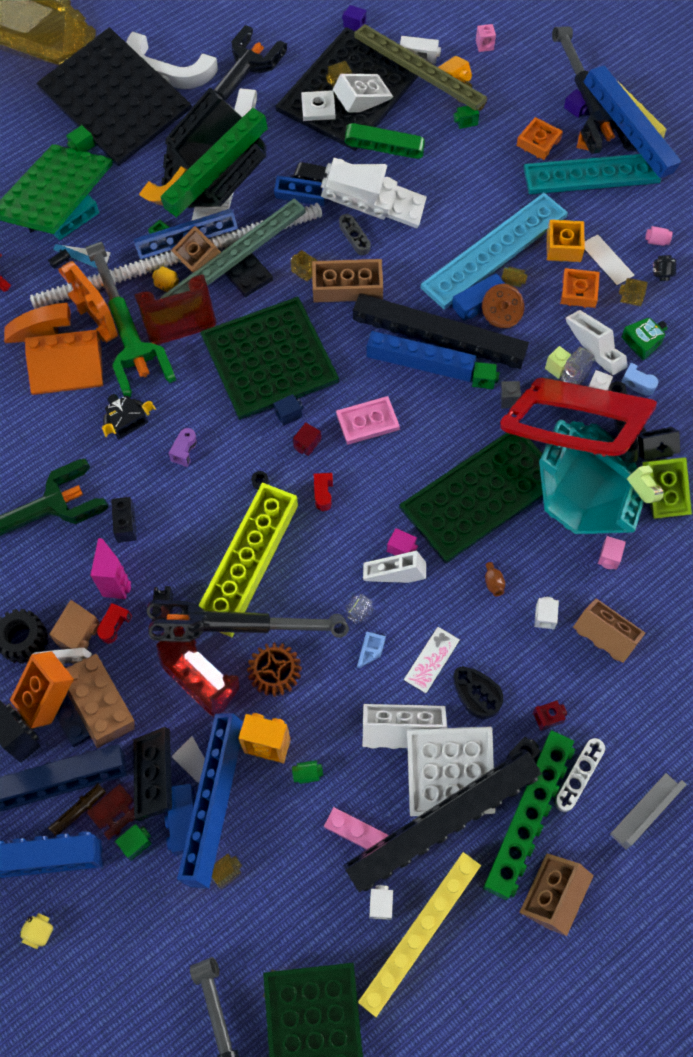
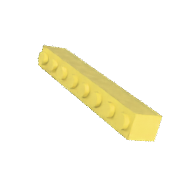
[358,852,481,1018]

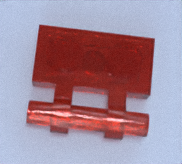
[86,784,134,840]

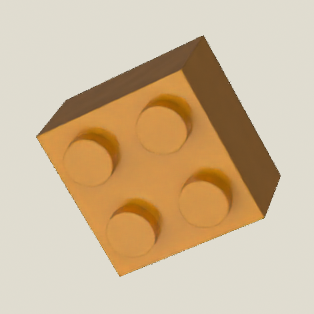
[547,220,585,262]

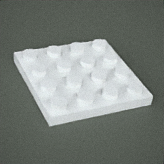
[407,727,495,816]

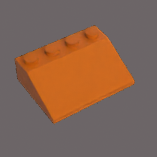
[25,329,104,395]

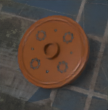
[482,284,524,328]

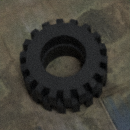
[0,609,48,664]

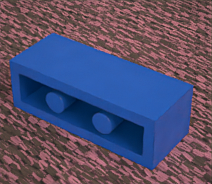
[274,175,326,206]
[452,273,505,321]
[165,784,195,856]

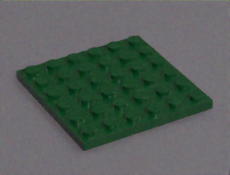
[200,296,340,420]

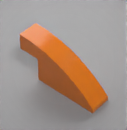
[4,303,71,343]

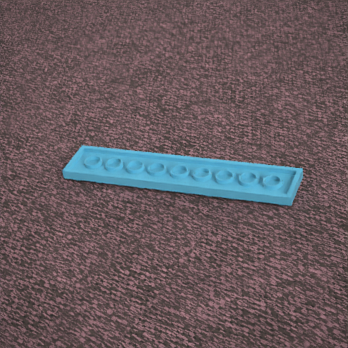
[420,193,568,309]

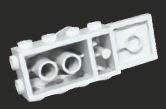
[321,158,426,228]

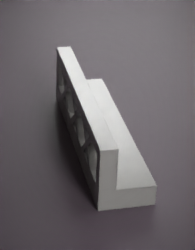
[610,773,687,849]

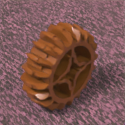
[247,642,302,697]

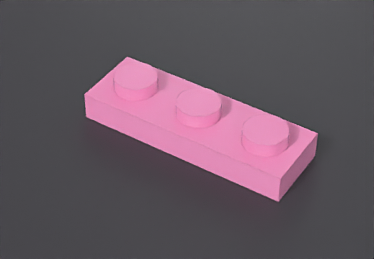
[324,807,389,850]

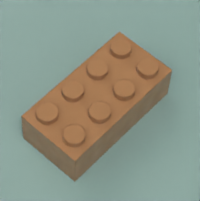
[312,259,383,303]
[66,653,135,749]

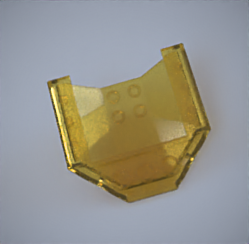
[0,0,96,65]

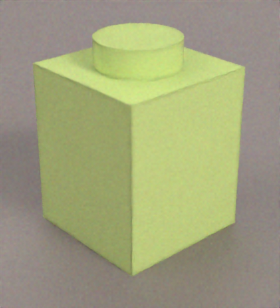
[545,346,573,379]

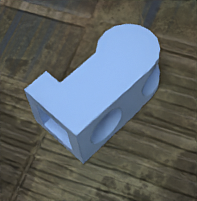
[622,363,658,396]

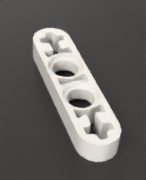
[555,738,605,812]

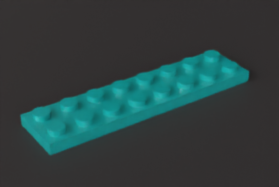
[523,154,662,194]

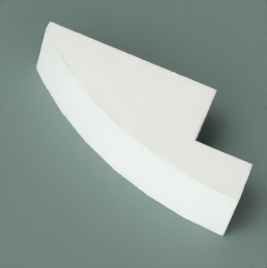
[566,310,627,375]

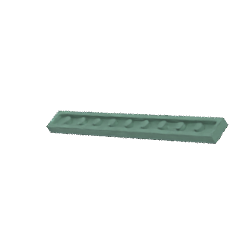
[160,198,306,312]

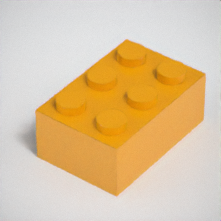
[238,713,291,764]

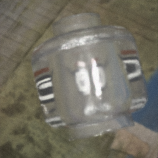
[345,594,374,624]

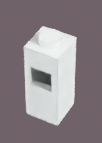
[400,36,441,64]

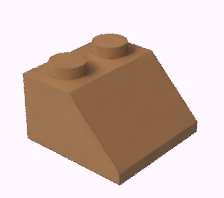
[171,226,221,273]
[49,600,99,650]

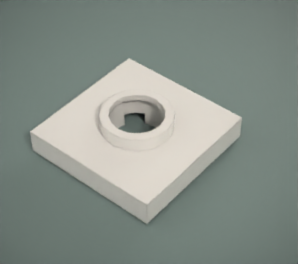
[301,91,335,121]

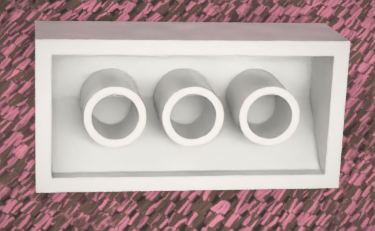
[363,704,447,749]

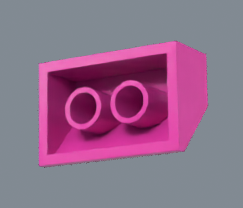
[90,538,131,599]

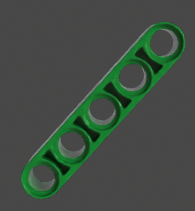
[345,123,425,159]

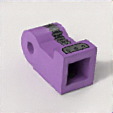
[169,428,197,467]

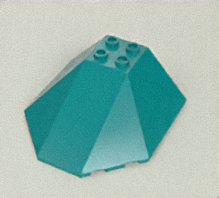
[539,420,644,534]

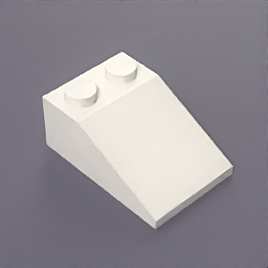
[333,74,393,112]

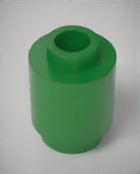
[292,760,323,784]

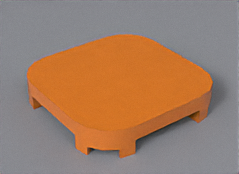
[58,261,118,343]

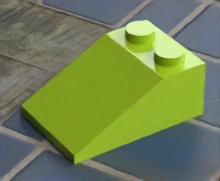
[642,458,692,519]

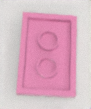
[336,396,400,445]

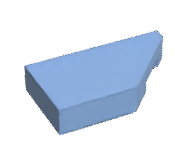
[357,632,386,668]

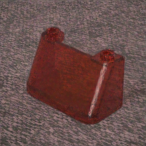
[134,274,216,345]

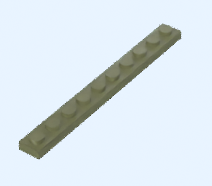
[354,24,487,111]

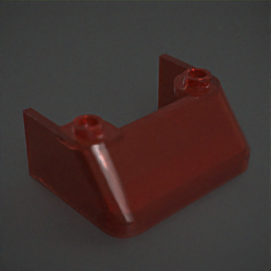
[156,626,239,718]

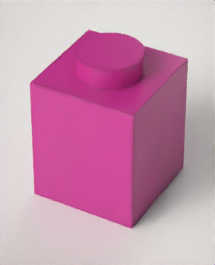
[387,528,418,555]

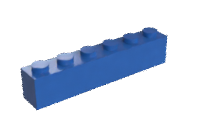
[134,208,238,260]
[367,331,476,382]

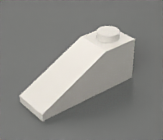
[363,551,426,583]

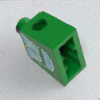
[621,318,668,361]

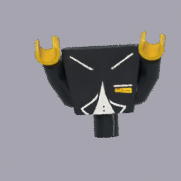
[102,394,156,440]

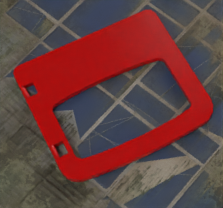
[500,378,657,457]

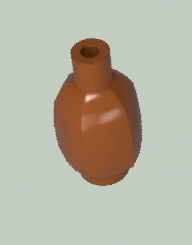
[485,562,505,597]

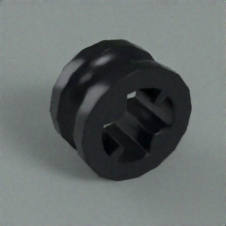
[251,471,269,490]

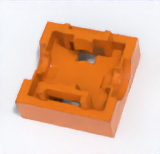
[516,117,563,160]
[560,268,600,308]

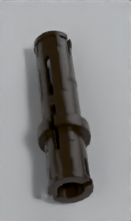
[48,783,106,836]

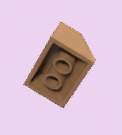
[573,598,645,663]
[519,853,594,936]

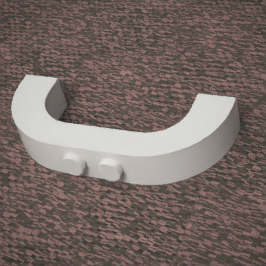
[126,32,218,89]

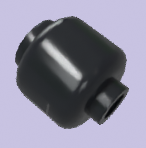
[653,255,676,281]

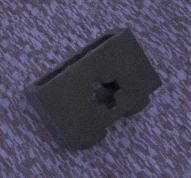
[637,427,680,461]
[111,497,137,543]

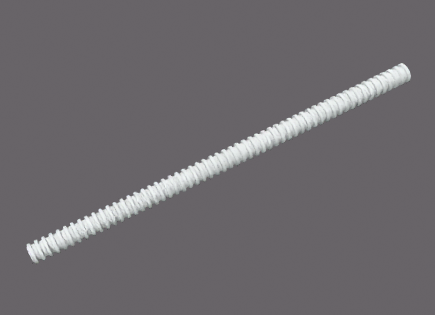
[30,203,322,309]

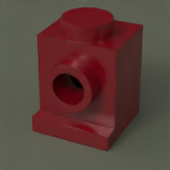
[532,700,567,731]

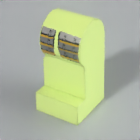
[627,465,663,503]

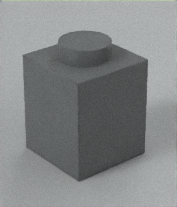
[500,381,521,409]

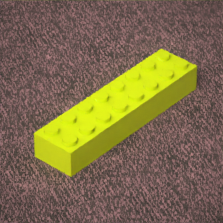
[198,482,298,637]

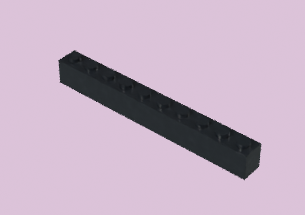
[353,293,529,369]
[343,749,542,892]

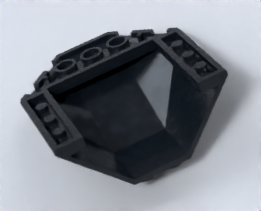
[161,87,267,208]

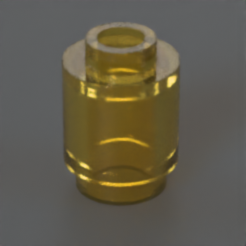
[501,266,528,287]

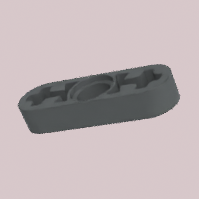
[339,214,371,255]

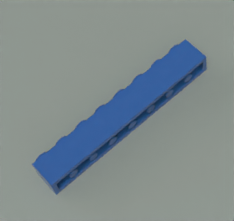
[584,65,682,178]
[177,713,243,888]

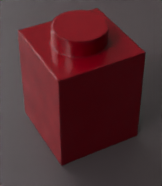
[293,422,321,456]

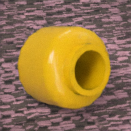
[152,266,179,292]

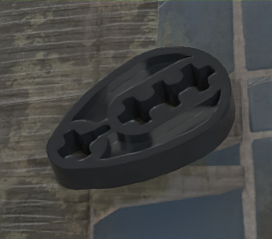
[453,666,503,719]

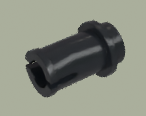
[48,249,71,269]

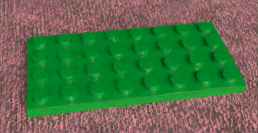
[0,144,113,234]

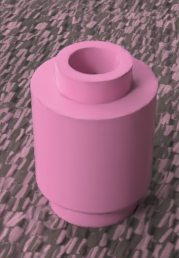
[645,226,672,246]

